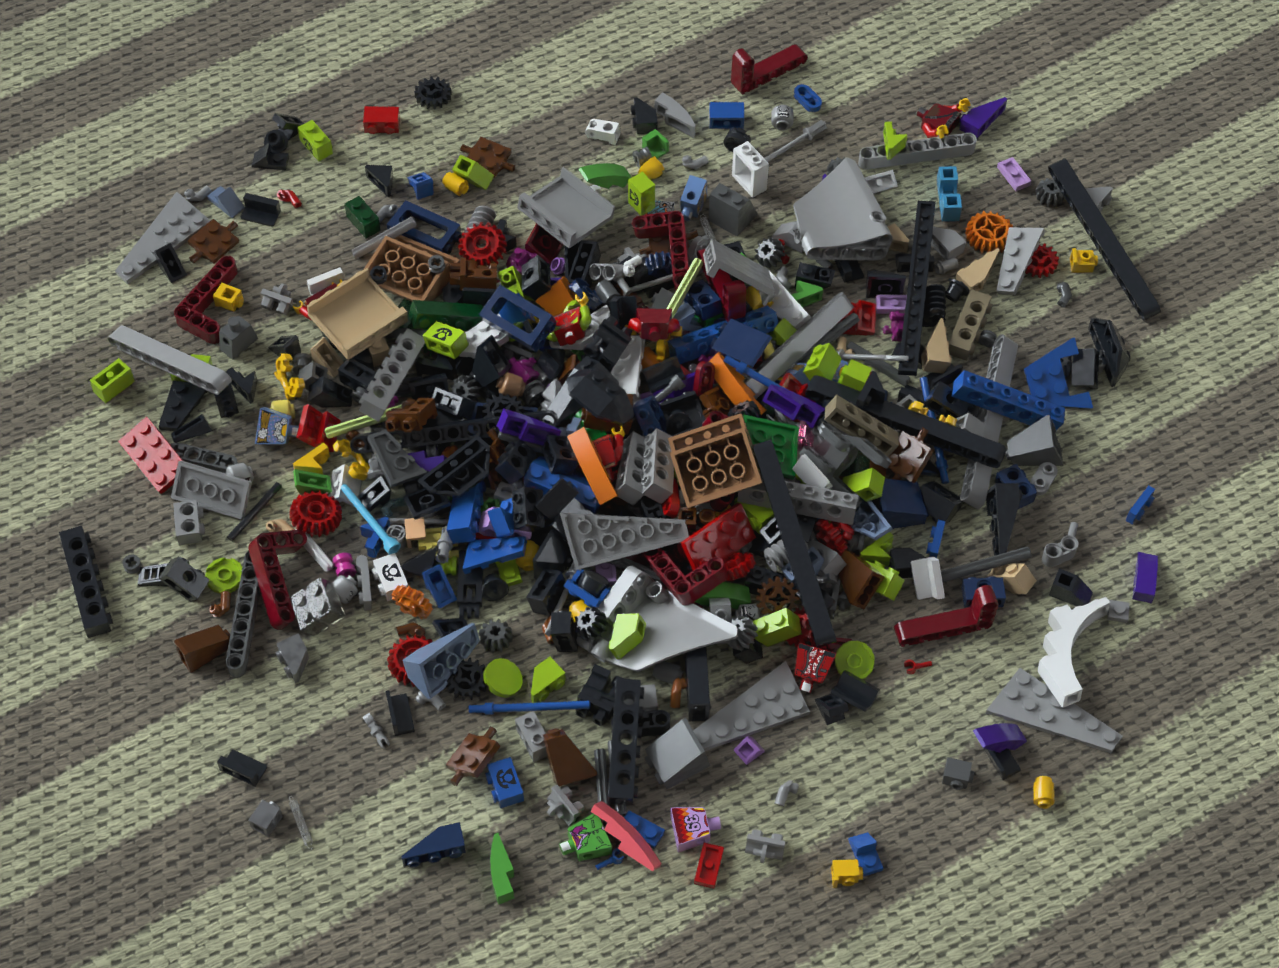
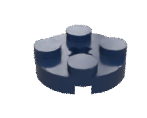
[569,278,603,311]

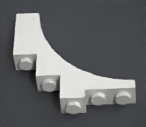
[1038,597,1110,708]

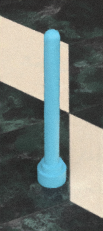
[341,484,401,555]

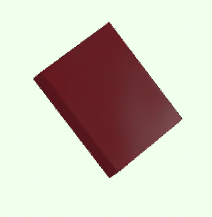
[525,223,563,265]

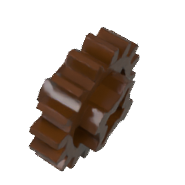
[755,576,799,615]

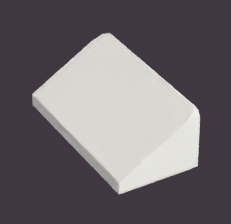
[865,170,898,193]

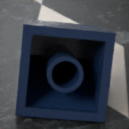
[708,319,772,377]
[872,479,929,529]

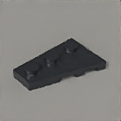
[158,380,208,432]

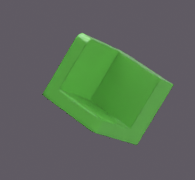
[642,129,669,159]

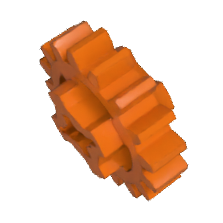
[391,584,433,619]

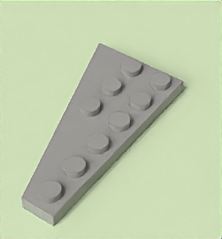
[115,192,210,285]
[560,513,690,570]
[693,661,810,751]
[986,668,1123,753]

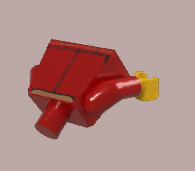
[578,426,625,481]

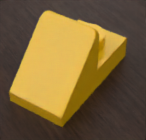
[293,443,330,474]

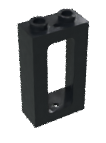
[685,647,710,722]

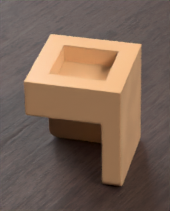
[405,518,426,548]

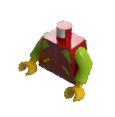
[534,292,592,346]

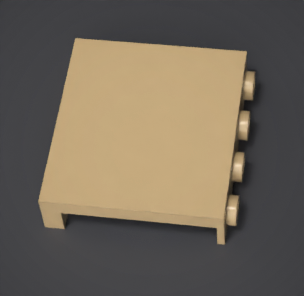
[307,268,408,360]

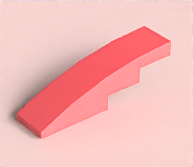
[591,801,662,871]

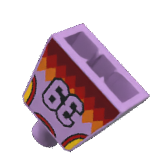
[670,807,721,852]

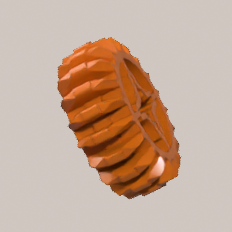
[965,211,1013,254]

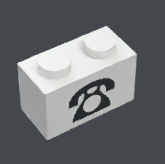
[371,553,408,601]

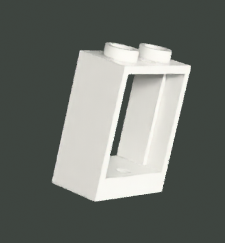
[732,141,769,198]

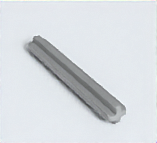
[352,217,417,259]

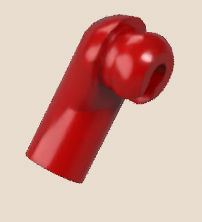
[277,189,302,208]

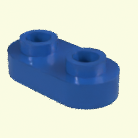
[794,84,822,112]

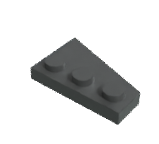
[368,430,427,488]

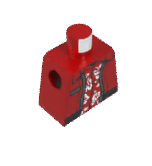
[794,643,836,693]

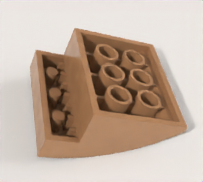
[364,235,460,301]
[668,413,762,509]

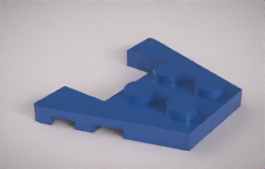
[1024,337,1093,409]

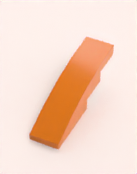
[709,352,766,415]
[567,427,618,505]

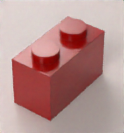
[363,106,400,134]

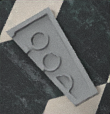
[996,227,1046,295]

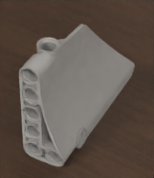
[793,157,893,260]
[576,566,738,672]

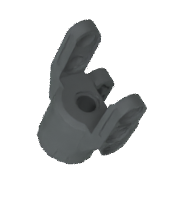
[800,422,892,508]

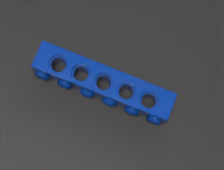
[667,305,778,364]
[952,370,1065,430]

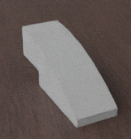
[655,92,696,138]

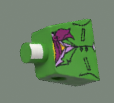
[559,814,612,861]

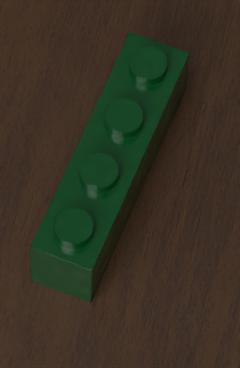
[408,300,484,331]

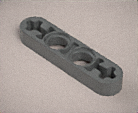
[171,442,238,473]

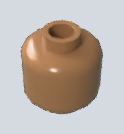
[496,372,525,398]

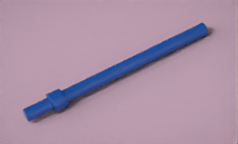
[723,355,825,414]
[920,377,949,484]
[469,701,591,715]

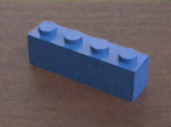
[447,480,486,544]

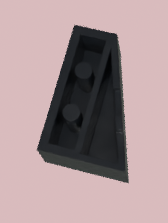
[564,240,601,288]

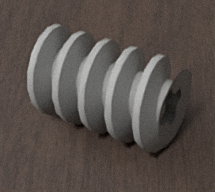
[464,206,497,245]
[764,540,809,572]

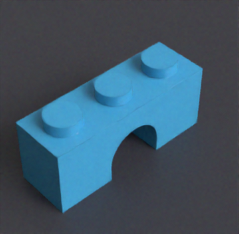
[936,166,962,221]

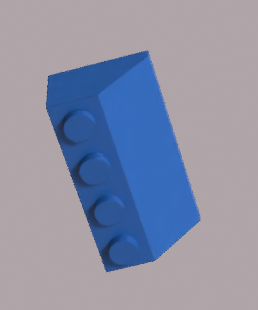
[524,456,601,515]

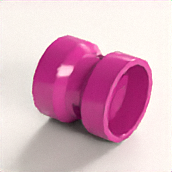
[332,552,356,578]

